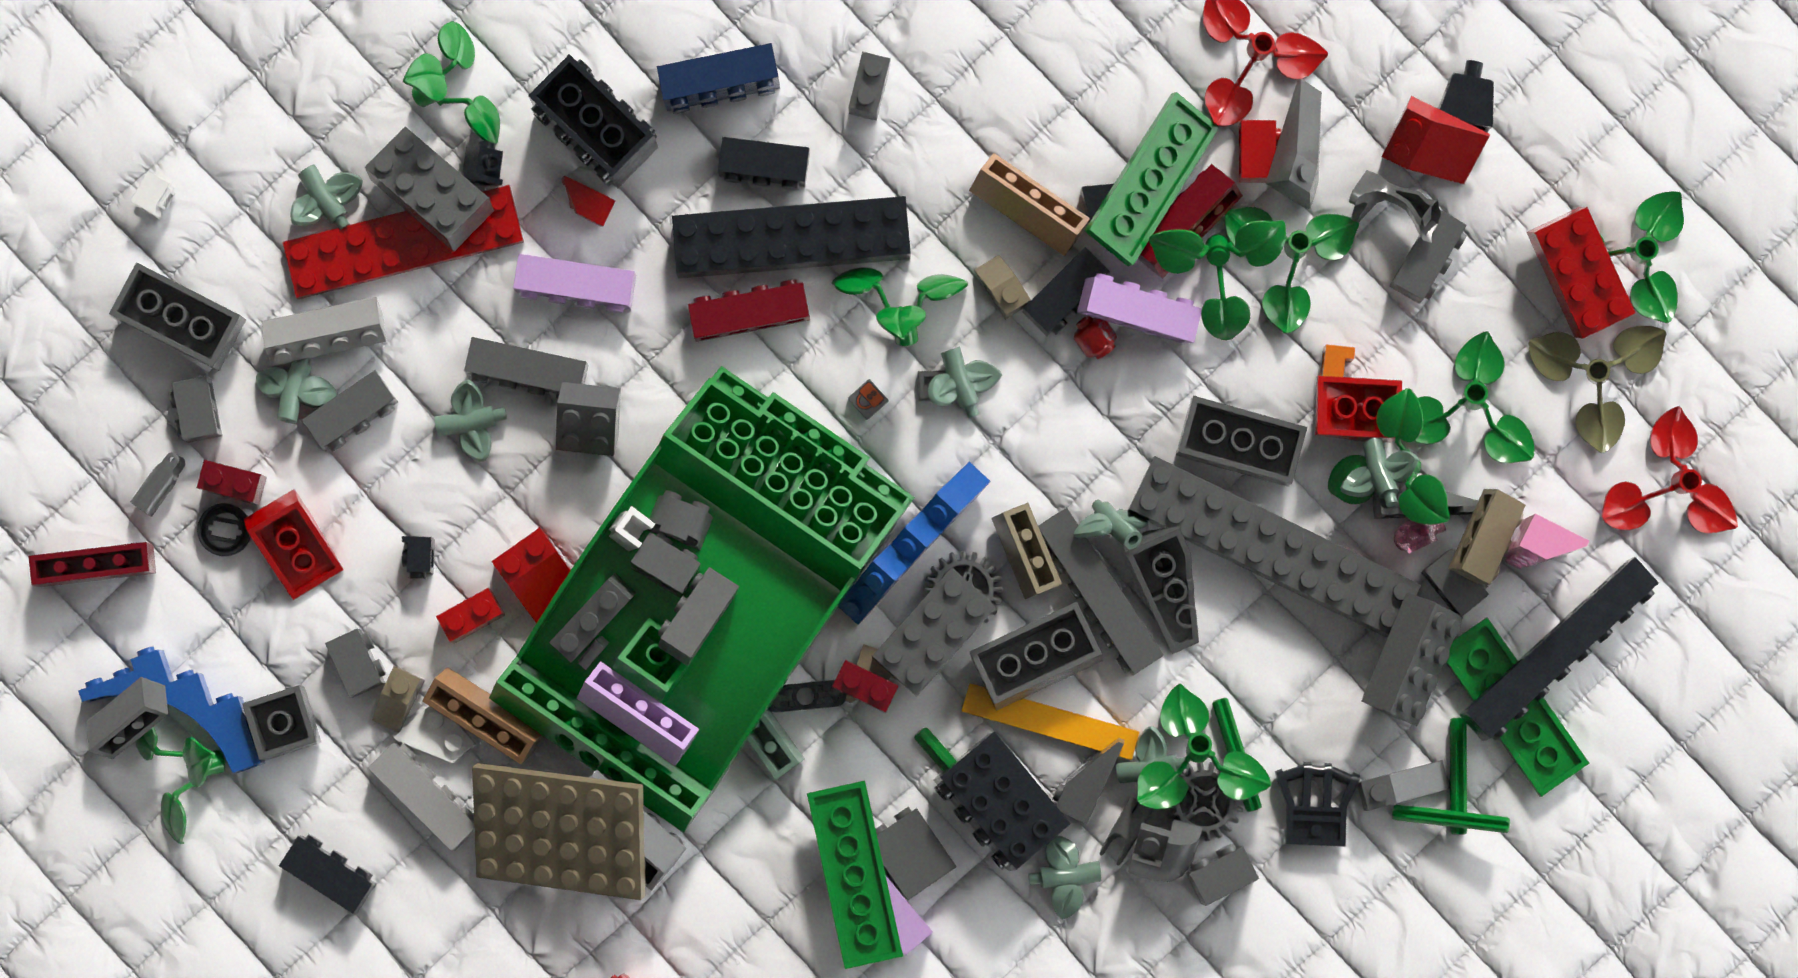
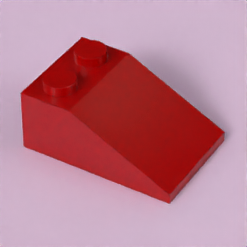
[1381,96,1490,184]
[1315,376,1402,443]
[244,489,344,600]
[491,527,571,624]

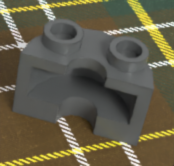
[647,490,713,550]

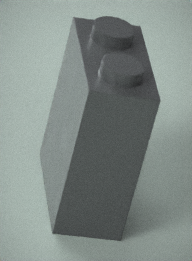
[876,807,957,900]

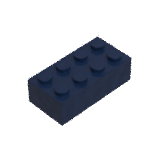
[656,43,780,114]

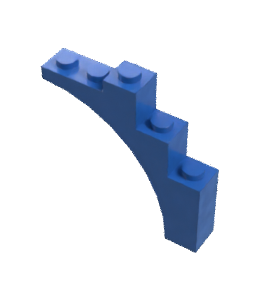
[838,462,991,625]
[78,646,265,773]

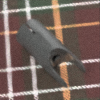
[130,452,185,517]
[1100,796,1153,866]

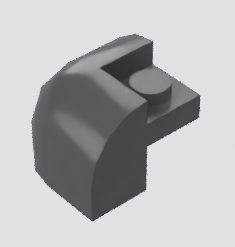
[1128,819,1202,882]

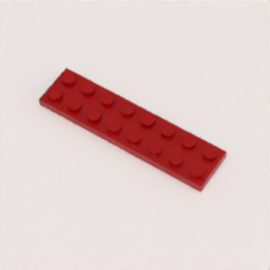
[283,185,524,299]

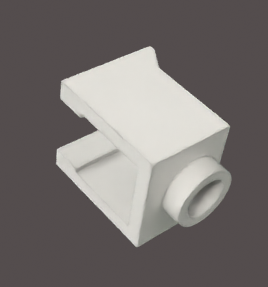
[130,171,176,220]
[609,506,655,551]

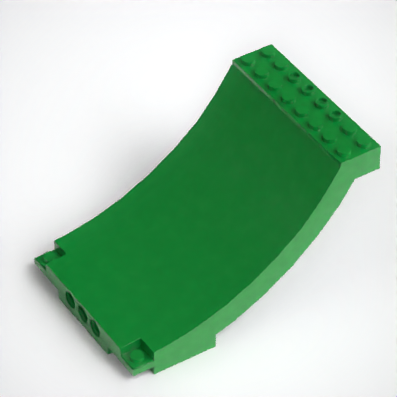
[489,366,915,833]

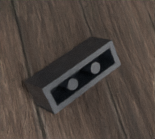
[718,137,810,190]
[1022,247,1110,336]
[279,834,377,914]

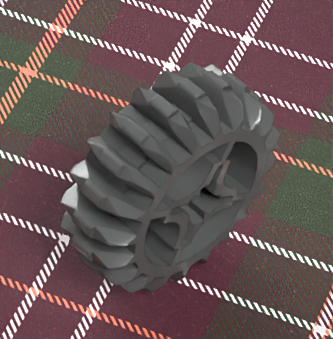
[924,551,1004,623]
[1166,762,1243,841]

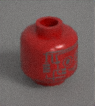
[1073,316,1117,359]

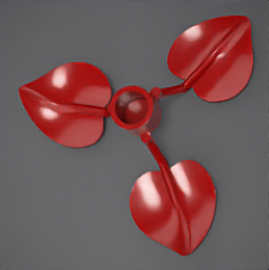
[1203,0,1328,127]
[1601,406,1738,534]

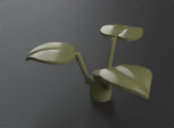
[1528,326,1666,453]

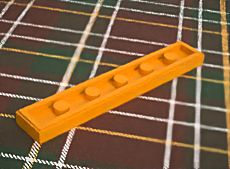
[961,683,1140,760]

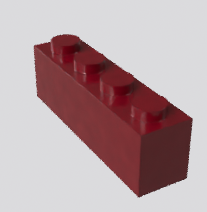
[1138,164,1243,279]
[688,279,810,342]
[28,542,156,587]

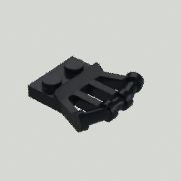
[1274,762,1360,847]

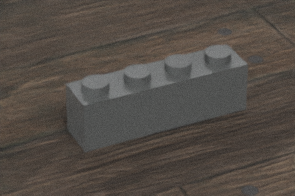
[464,337,589,399]

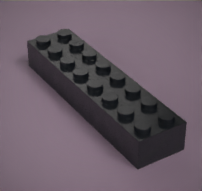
[672,196,911,279]

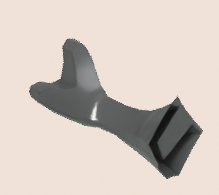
[1349,170,1441,243]

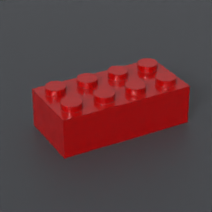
[1526,207,1636,339]

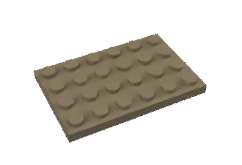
[472,763,646,900]

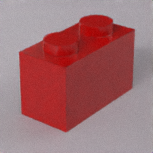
[1238,120,1281,183]
[436,588,505,644]

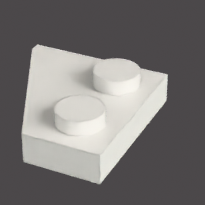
[394,706,476,764]

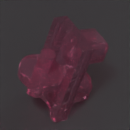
[1393,520,1446,554]

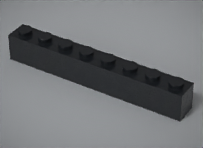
[1459,557,1659,741]

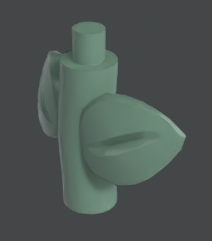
[290,164,363,230]
[928,346,1002,418]
[256,358,337,424]
[434,380,507,462]
[1340,438,1419,507]
[1073,500,1149,549]
[1116,726,1189,783]
[1028,835,1101,919]

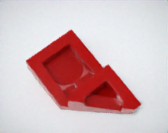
[561,176,616,227]

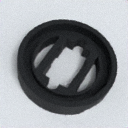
[197,503,251,556]

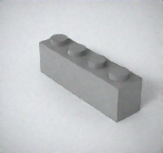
[261,297,386,366]
[368,743,475,852]

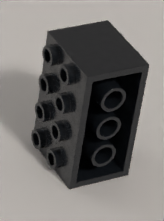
[528,54,658,189]
[933,731,1071,871]

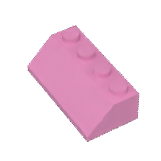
[1504,514,1589,569]

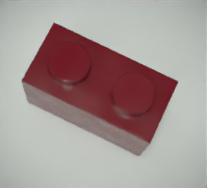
[196,460,267,505]
[832,660,899,714]

